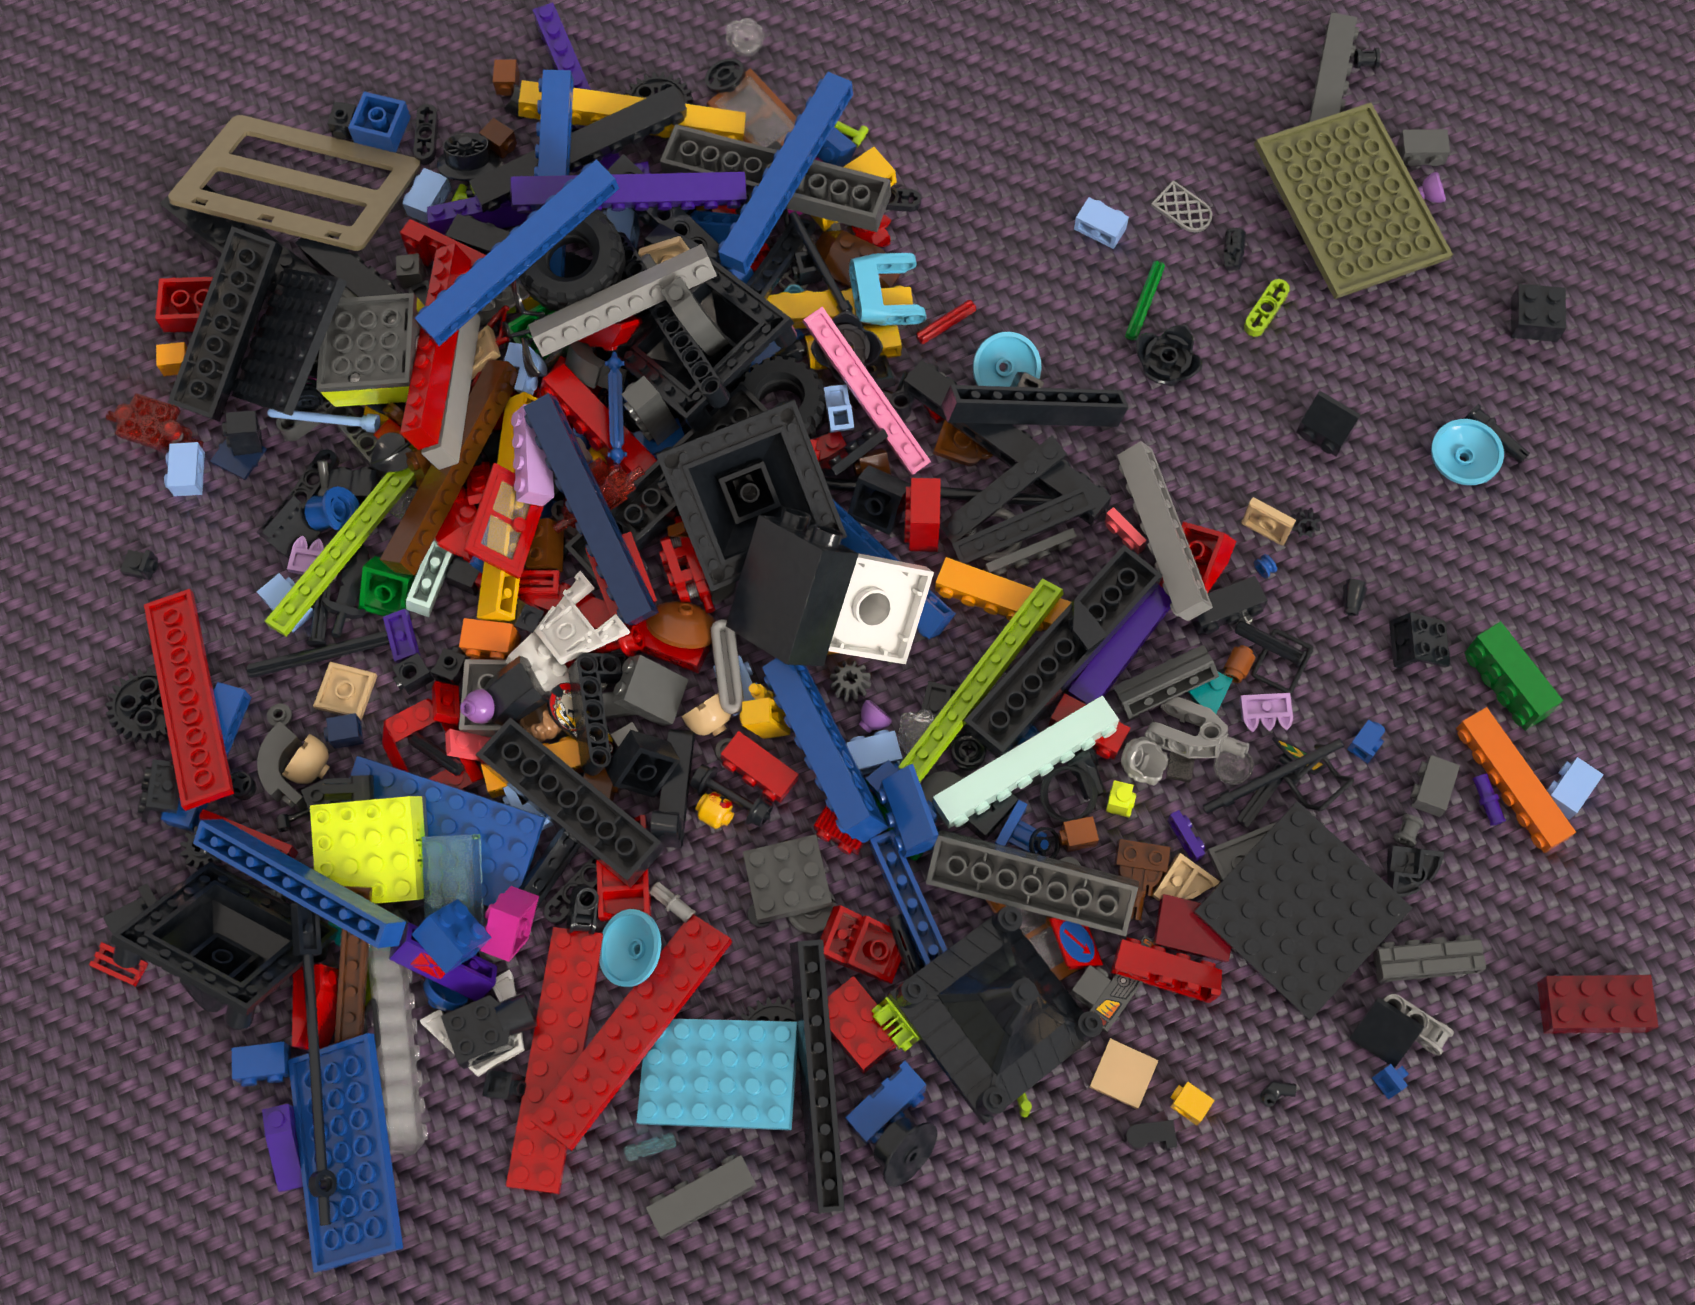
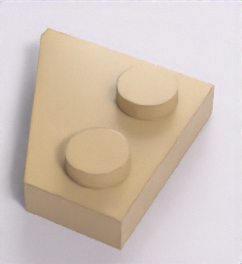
[1152,853,1220,902]

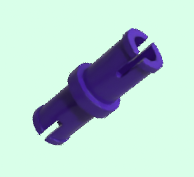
[1472,774,1506,826]

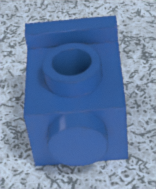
[1347,720,1386,764]

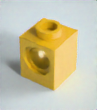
[1170,1082,1215,1126]

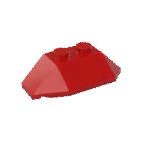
[578,316,643,351]
[434,486,477,563]

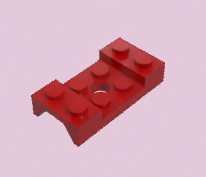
[400,219,486,269]
[596,815,651,922]

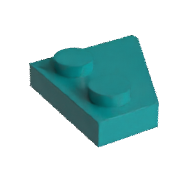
[1188,671,1233,714]

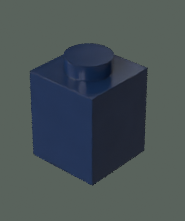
[324,713,364,749]

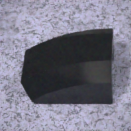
[483,656,550,726]

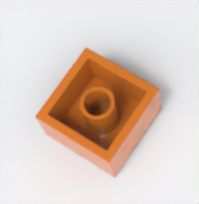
[459,618,521,660]

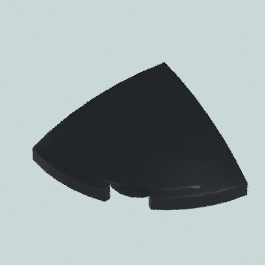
[1387,845,1444,897]

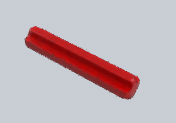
[916,300,976,344]

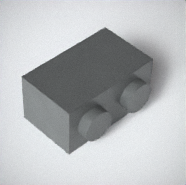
[1397,129,1450,167]
[1410,755,1460,817]

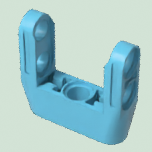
[849,253,927,326]

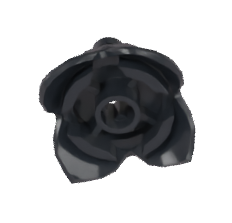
[811,311,883,384]
[1136,324,1202,386]

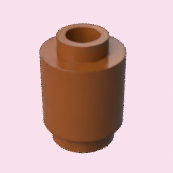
[1223,645,1256,683]

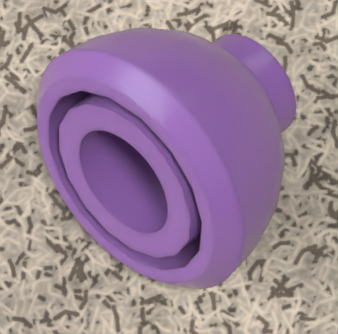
[1418,172,1446,203]
[460,689,495,724]
[859,700,892,733]

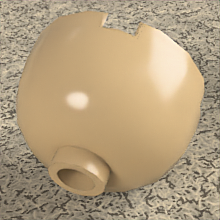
[682,693,731,737]
[282,734,330,784]

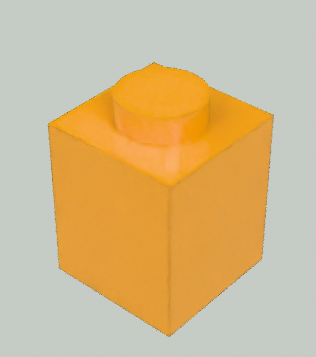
[156,342,188,376]

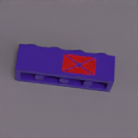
[389,923,497,1001]

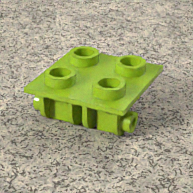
[871,997,920,1052]

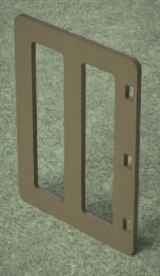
[168,115,421,251]

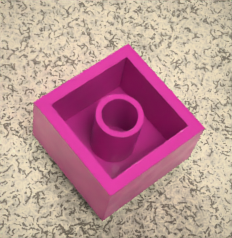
[481,886,539,962]

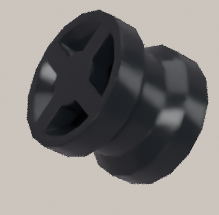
[231,771,257,800]

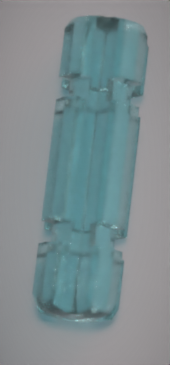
[624,1133,676,1161]

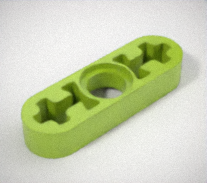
[1244,279,1290,337]

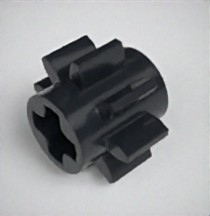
[1291,507,1321,538]

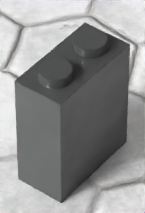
[612,655,689,726]

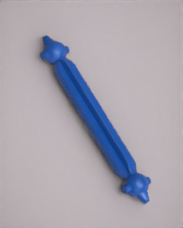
[605,352,627,467]

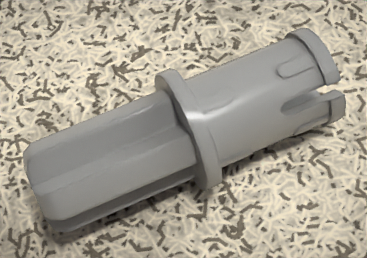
[650,882,696,923]

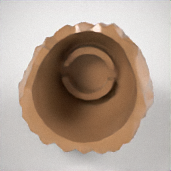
[520,703,562,742]

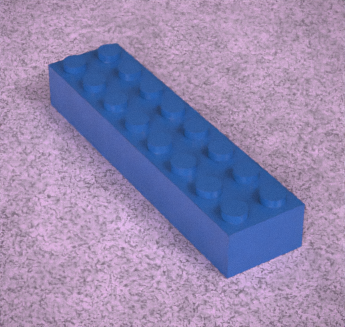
[762,658,889,843]

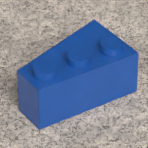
[845,1061,926,1145]

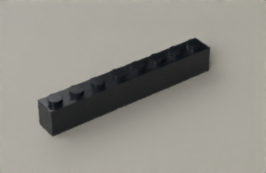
[941,385,1129,427]

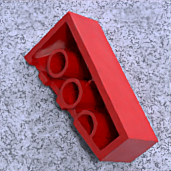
[1110,938,1222,1003]

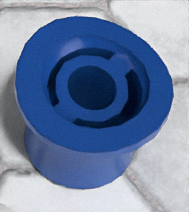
[305,486,359,531]

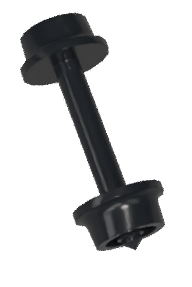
[690,764,773,827]

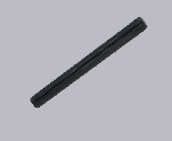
[246,631,390,678]

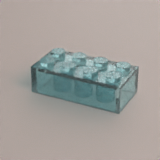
[422,834,484,926]

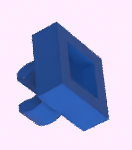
[1372,1064,1409,1100]

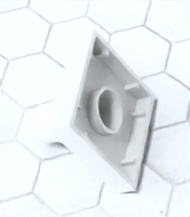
[828,553,934,664]

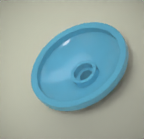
[973,332,1041,387]
[1431,419,1504,485]
[599,909,661,987]

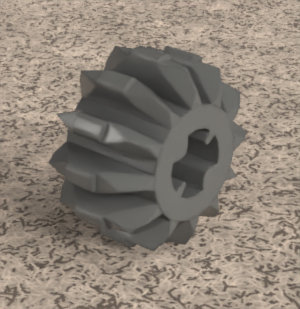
[830,660,871,702]

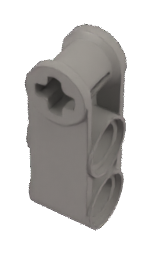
[1383,994,1454,1056]

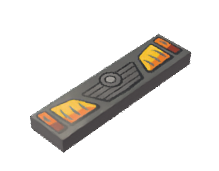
[1090,935,1153,1033]

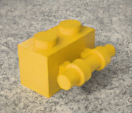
[740,683,790,739]

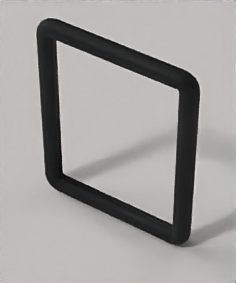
[1251,629,1313,694]
[363,998,381,1049]

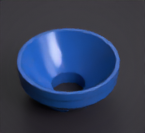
[423,977,468,1011]

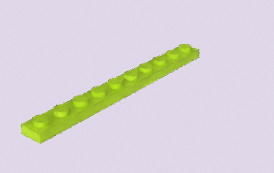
[265,444,416,637]
[898,578,1064,782]

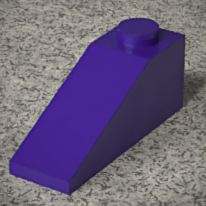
[262,1104,303,1192]

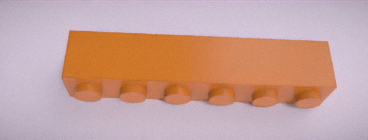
[1456,707,1576,853]

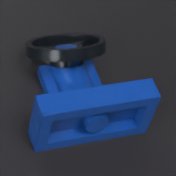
[995,800,1060,859]

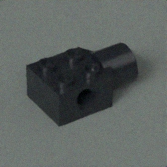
[441,992,538,1069]

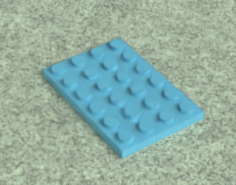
[636,1019,798,1130]

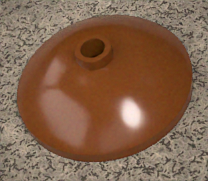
[646,601,716,649]

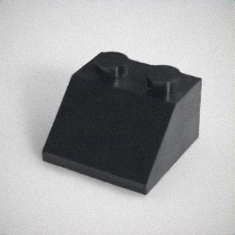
[1296,391,1361,457]

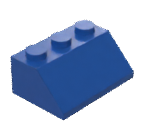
[877,764,939,858]

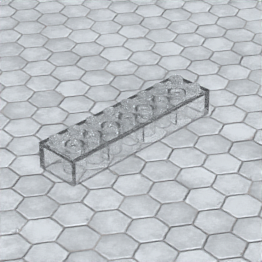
[368,944,427,1155]

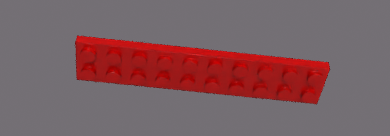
[144,589,234,811]
[530,915,732,1151]
[506,927,603,1194]

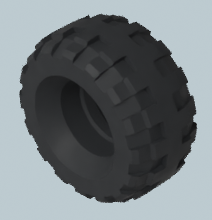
[519,210,626,311]

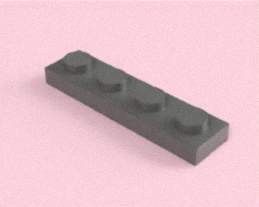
[983,528,1077,577]

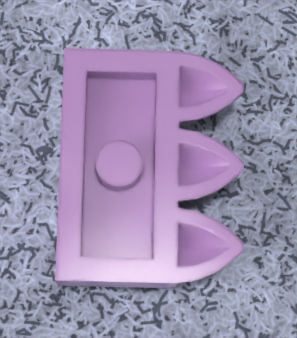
[287,536,337,580]
[1239,693,1293,732]

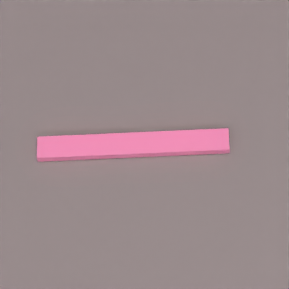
[802,307,931,476]

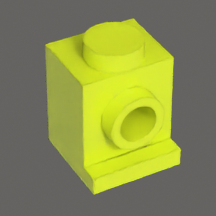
[1105,780,1136,818]

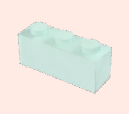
[406,541,454,617]

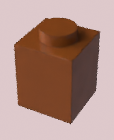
[493,59,520,96]
[1059,816,1099,852]

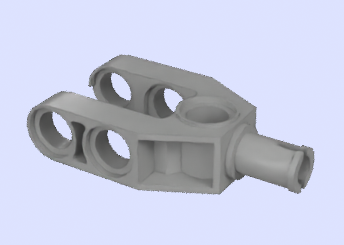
[1145,696,1249,759]

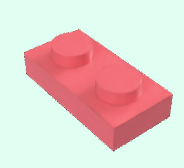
[1105,507,1147,554]
[445,729,491,761]

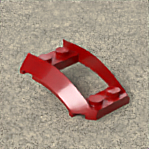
[382,698,484,789]

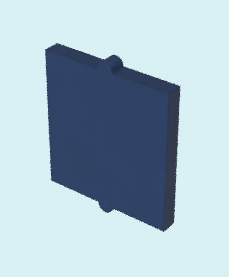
[210,439,267,480]

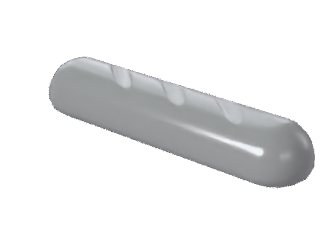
[711,619,744,714]

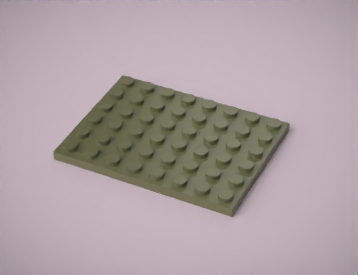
[1254,103,1453,299]

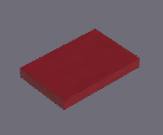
[1153,894,1231,963]

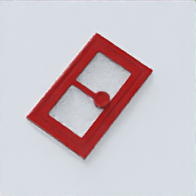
[464,463,544,579]

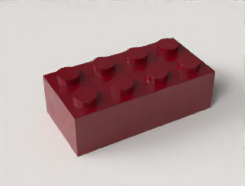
[1537,975,1658,1034]

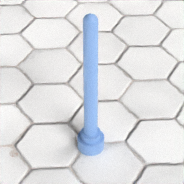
[267,409,380,433]

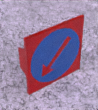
[1049,918,1103,970]

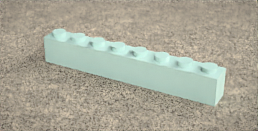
[932,696,1119,829]

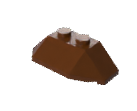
[815,230,901,288]

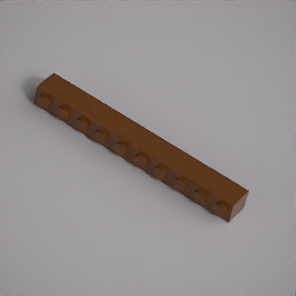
[380,360,519,576]

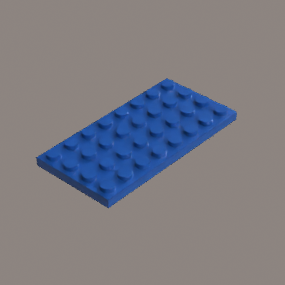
[342,756,546,906]
[288,1033,403,1272]

